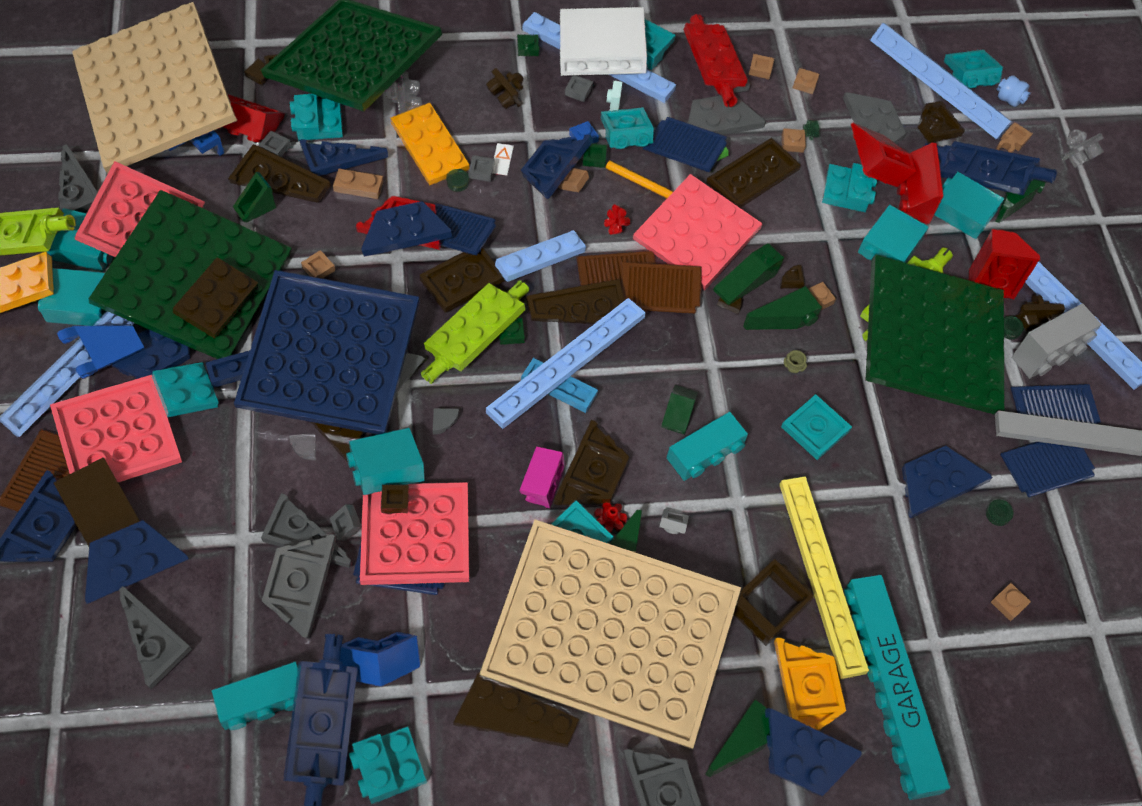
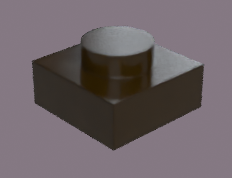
[381,485,409,513]

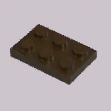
[420,247,505,313]
[173,257,258,339]

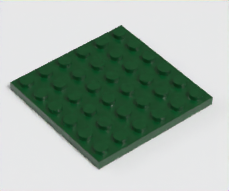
[261,0,442,112]
[88,190,292,359]
[865,255,1005,415]

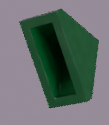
[233,172,276,223]
[661,385,698,435]

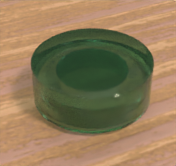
[446,169,469,192]
[1004,316,1024,340]
[986,499,1014,526]

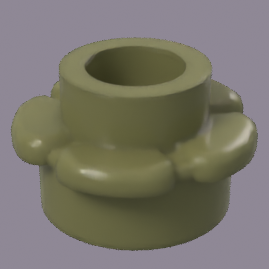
[783,350,807,373]

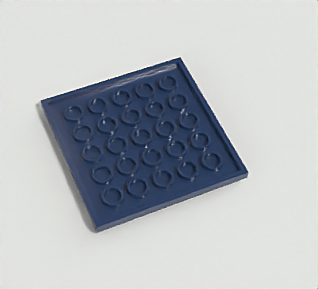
[234,270,420,435]

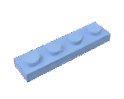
[495,230,586,282]

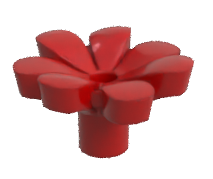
[604,204,630,235]
[594,503,627,534]

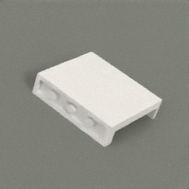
[560,7,647,75]

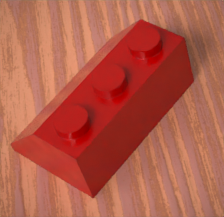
[218,94,285,143]
[897,143,943,224]
[969,229,1040,299]

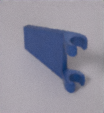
[57,326,145,379]

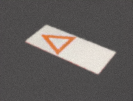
[493,143,513,176]

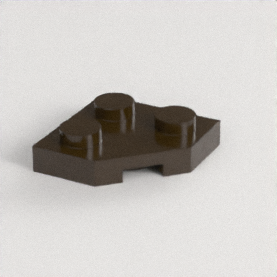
[918,101,965,143]

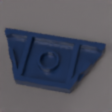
[521,134,593,199]
[361,201,452,257]
[110,329,190,379]
[902,446,993,519]
[0,470,77,562]
[85,520,189,604]
[765,708,862,796]

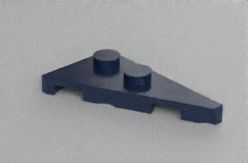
[299,139,388,176]

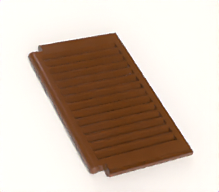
[576,251,656,286]
[621,262,702,314]
[0,429,70,512]

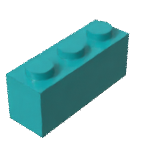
[666,412,748,481]
[212,662,298,730]

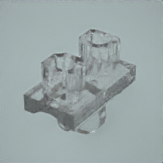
[385,72,422,114]
[1060,129,1104,168]

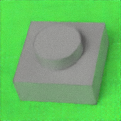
[659,509,689,534]

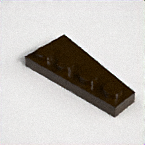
[228,144,331,203]

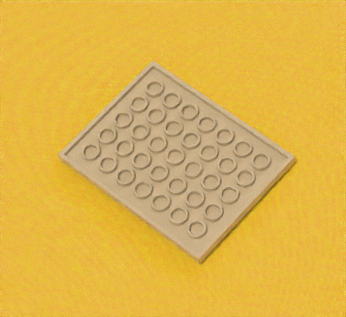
[72,2,237,174]
[480,519,741,749]

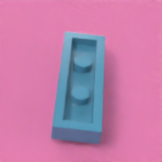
[521,358,598,413]

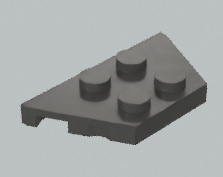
[843,92,906,144]
[688,95,765,135]
[262,534,337,639]
[623,749,701,806]

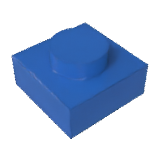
[569,121,599,144]

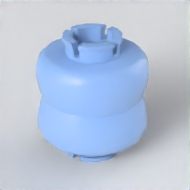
[997,76,1030,107]

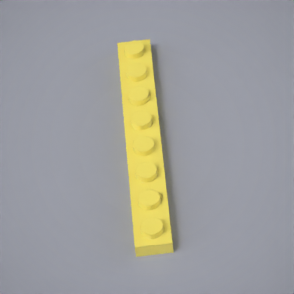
[780,476,869,679]

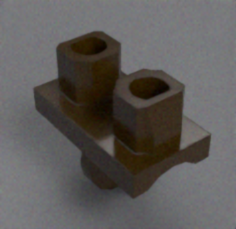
[486,68,524,109]
[1014,295,1065,331]

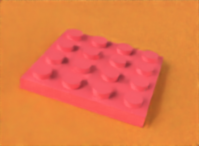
[75,161,205,257]
[633,174,762,290]
[50,375,182,482]
[360,482,469,585]

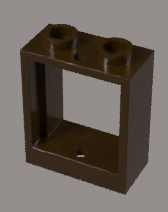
[733,559,814,646]

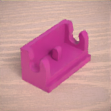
[520,447,566,508]

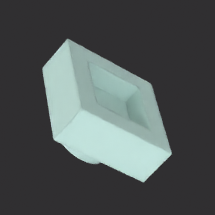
[606,81,622,111]

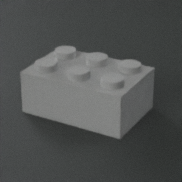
[1011,303,1102,379]

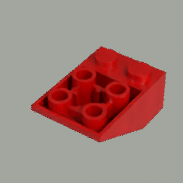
[851,123,916,187]

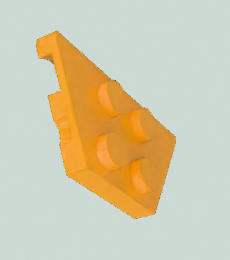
[774,638,846,731]

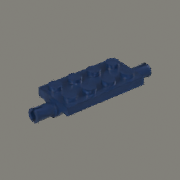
[923,141,1057,195]
[283,634,358,806]

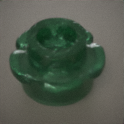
[803,119,820,141]

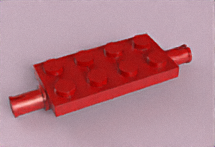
[683,14,748,107]

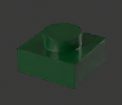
[517,35,539,56]
[583,144,607,168]
[499,318,524,345]

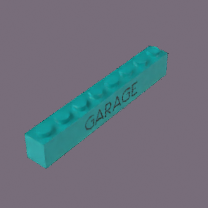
[844,575,950,800]

